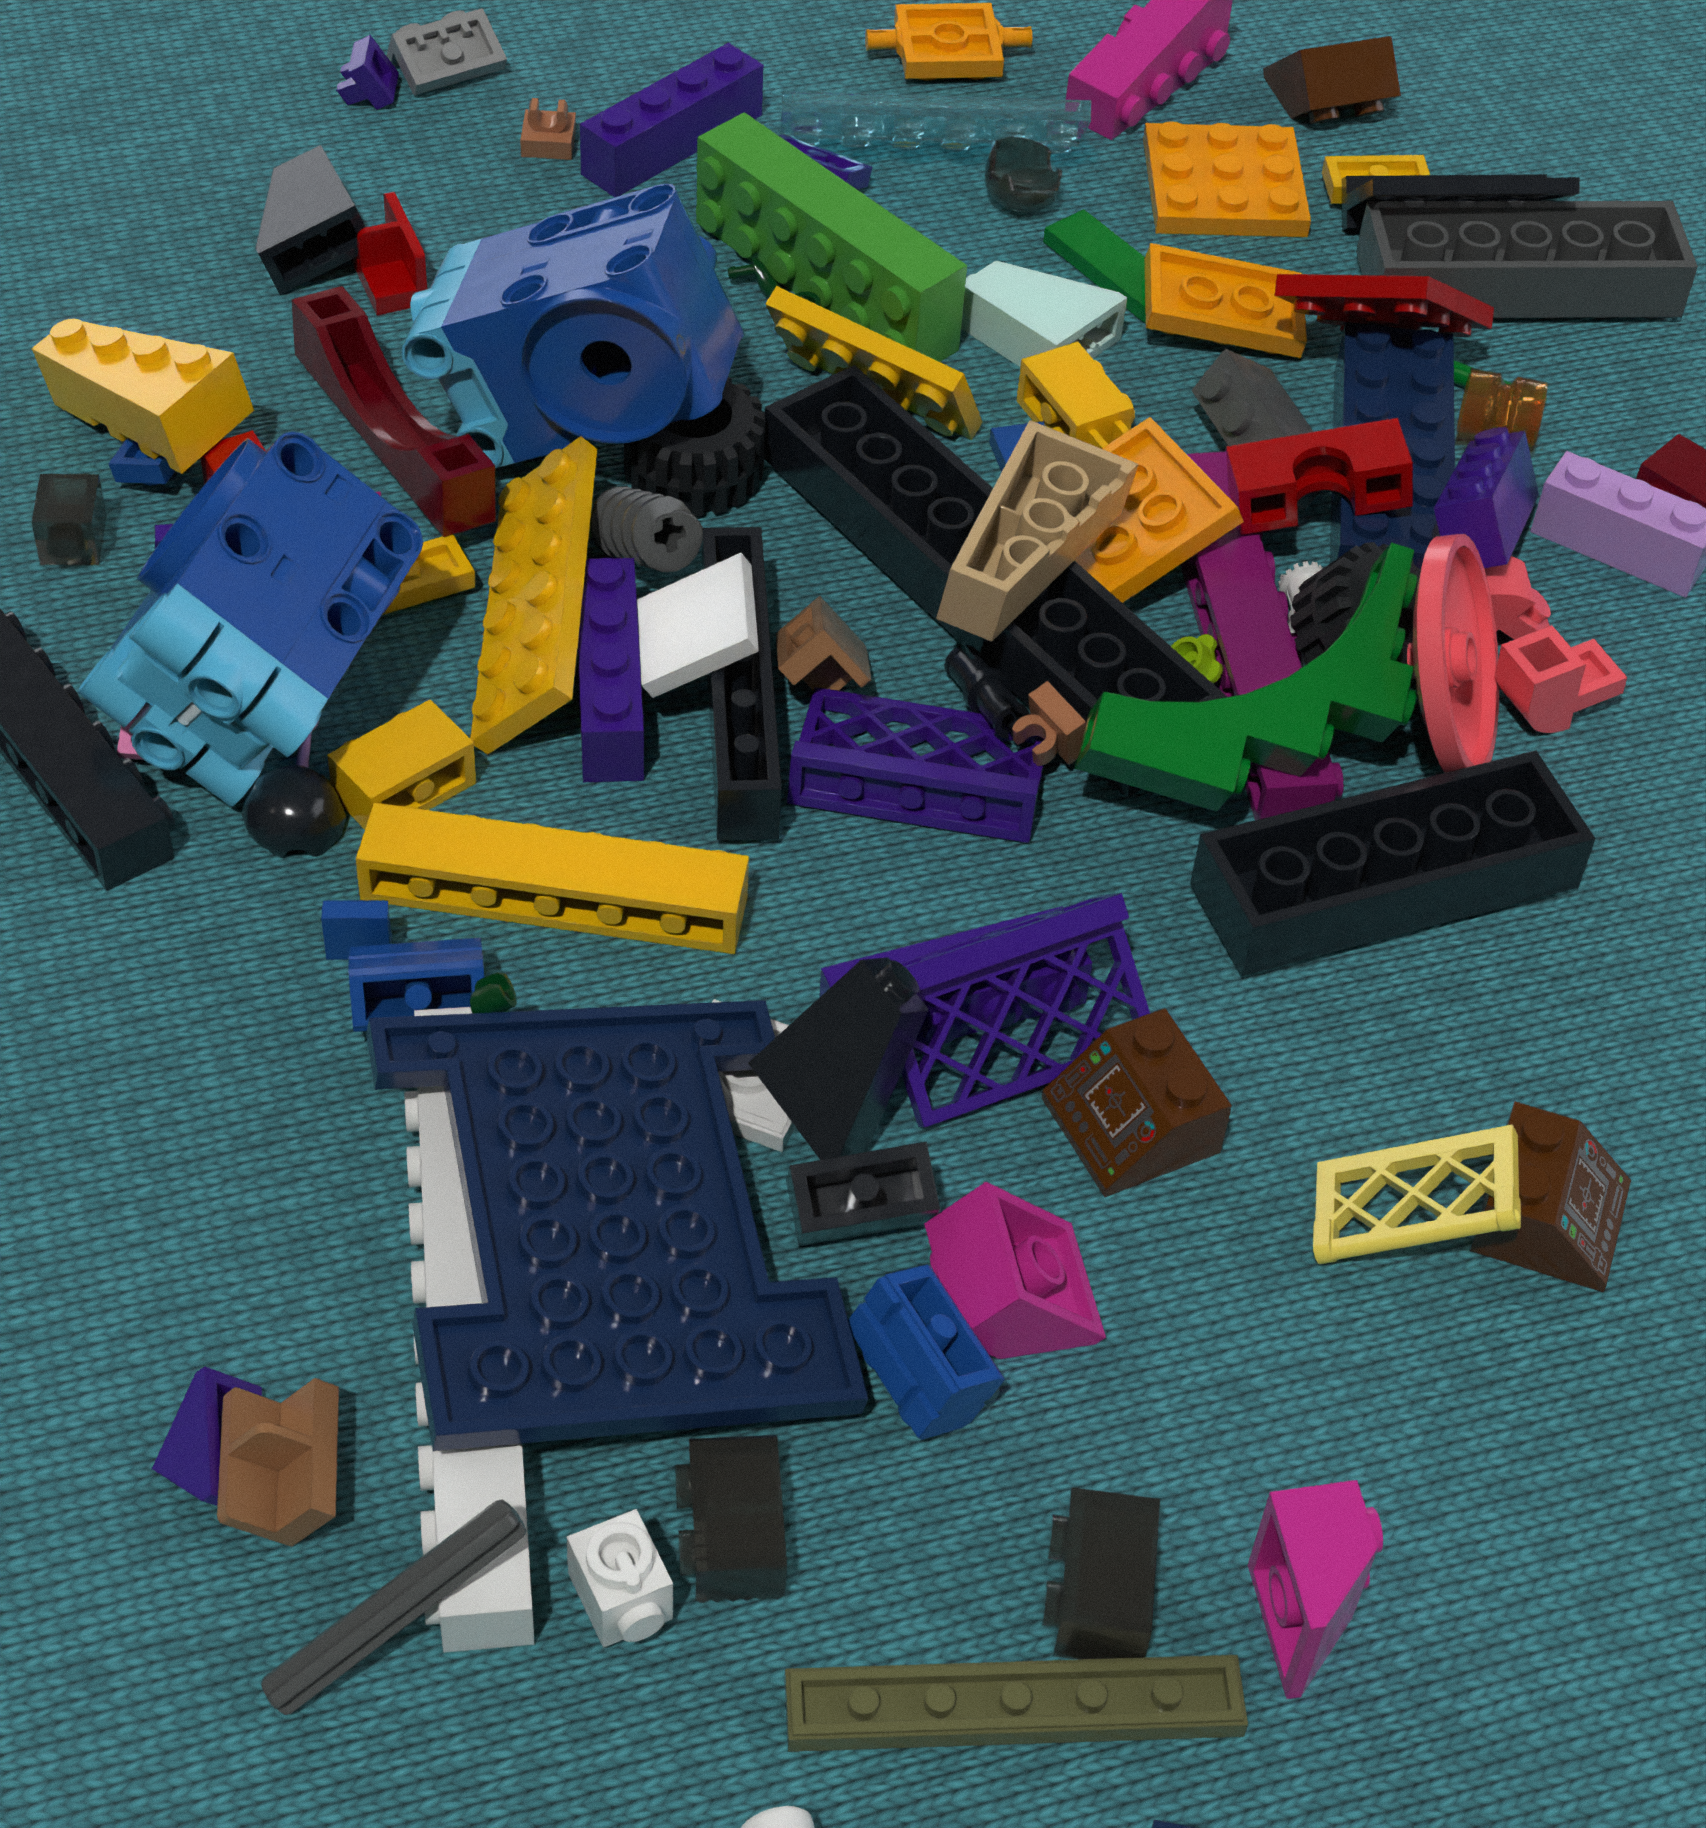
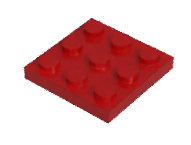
[1274,274,1494,337]

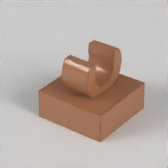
[520,98,576,160]
[1012,681,1086,766]

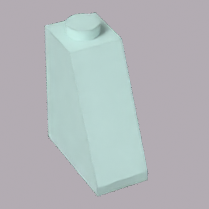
[961,261,1127,367]

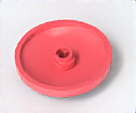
[1407,534,1499,773]

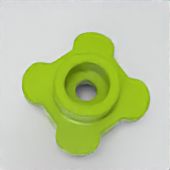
[1171,634,1223,683]

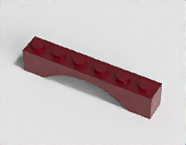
[291,286,496,537]

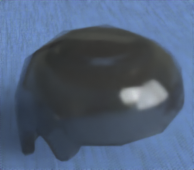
[984,136,1062,213]

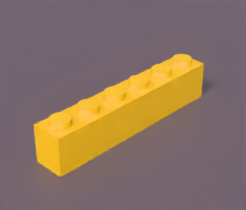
[355,802,749,954]

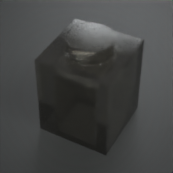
[31,474,107,565]

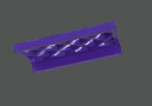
[787,687,1044,843]
[900,893,1150,1128]

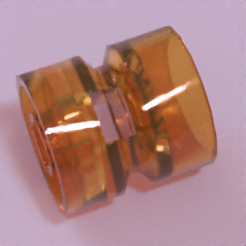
[1456,368,1548,452]

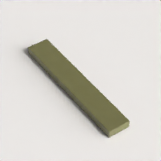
[784,1655,1248,1752]

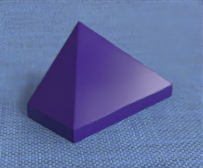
[152,1366,262,1506]

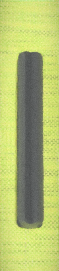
[261,1499,526,1715]

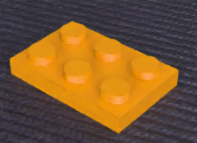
[1144,243,1307,358]

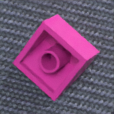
[924,1182,1106,1359]
[1248,1480,1383,1699]

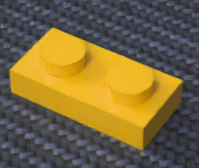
[1322,155,1430,204]
[383,535,475,615]

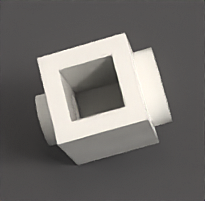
[567,1509,673,1648]

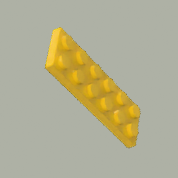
[470,436,597,755]

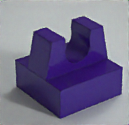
[336,35,399,110]

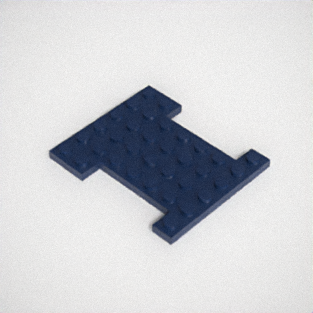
[366,1000,868,1451]

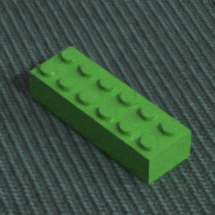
[696,112,967,362]

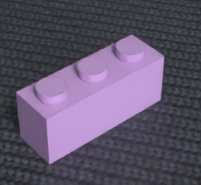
[1530,451,1706,598]

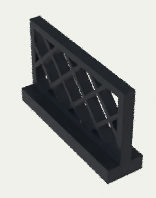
[1341,174,1580,231]

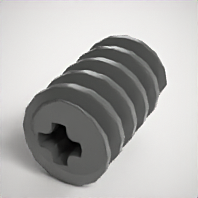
[590,486,703,572]

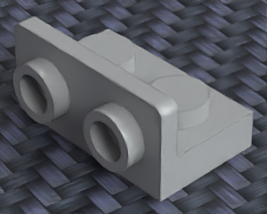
[386,8,507,96]

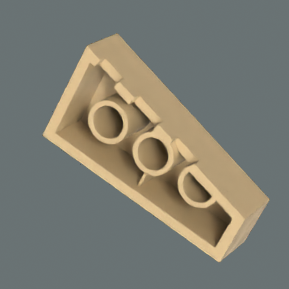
[936,420,1139,642]

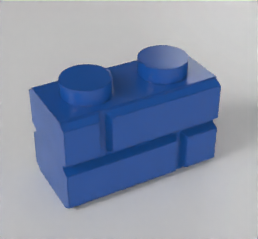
[348,938,484,1032]
[848,1264,1005,1440]

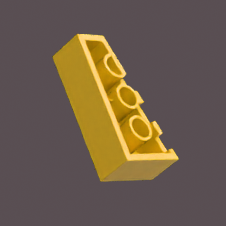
[31,318,254,474]

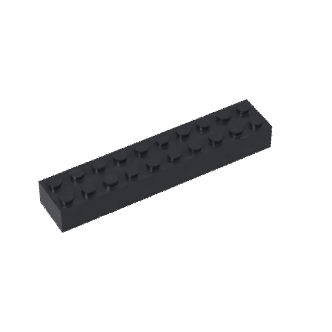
[764,365,1227,798]

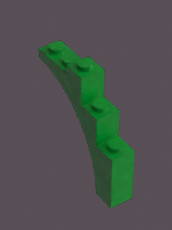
[1075,542,1417,812]

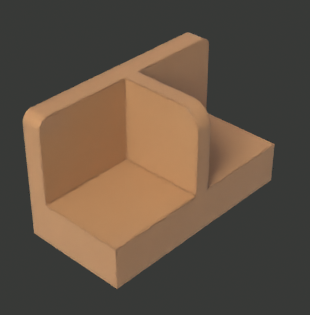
[776,596,871,691]
[217,1378,339,1547]

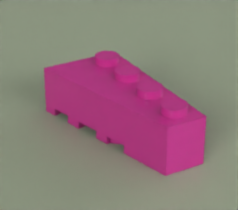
[1064,0,1233,140]

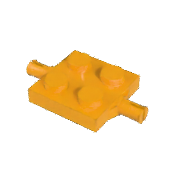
[865,3,1033,81]

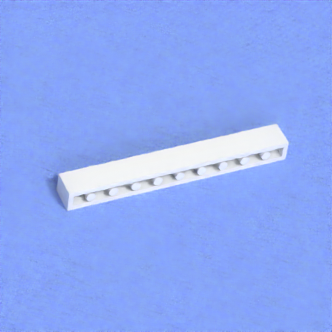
[404,1007,535,1653]

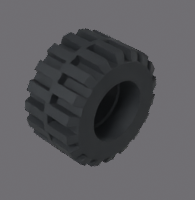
[624,377,766,516]
[1290,542,1421,688]

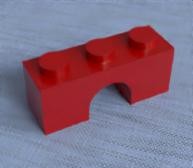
[1226,418,1413,535]

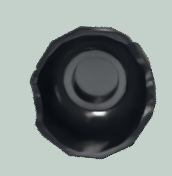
[242,765,347,858]

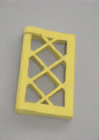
[1313,1124,1521,1265]

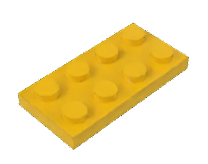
[765,286,983,440]

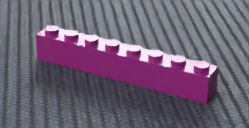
[1180,452,1344,820]

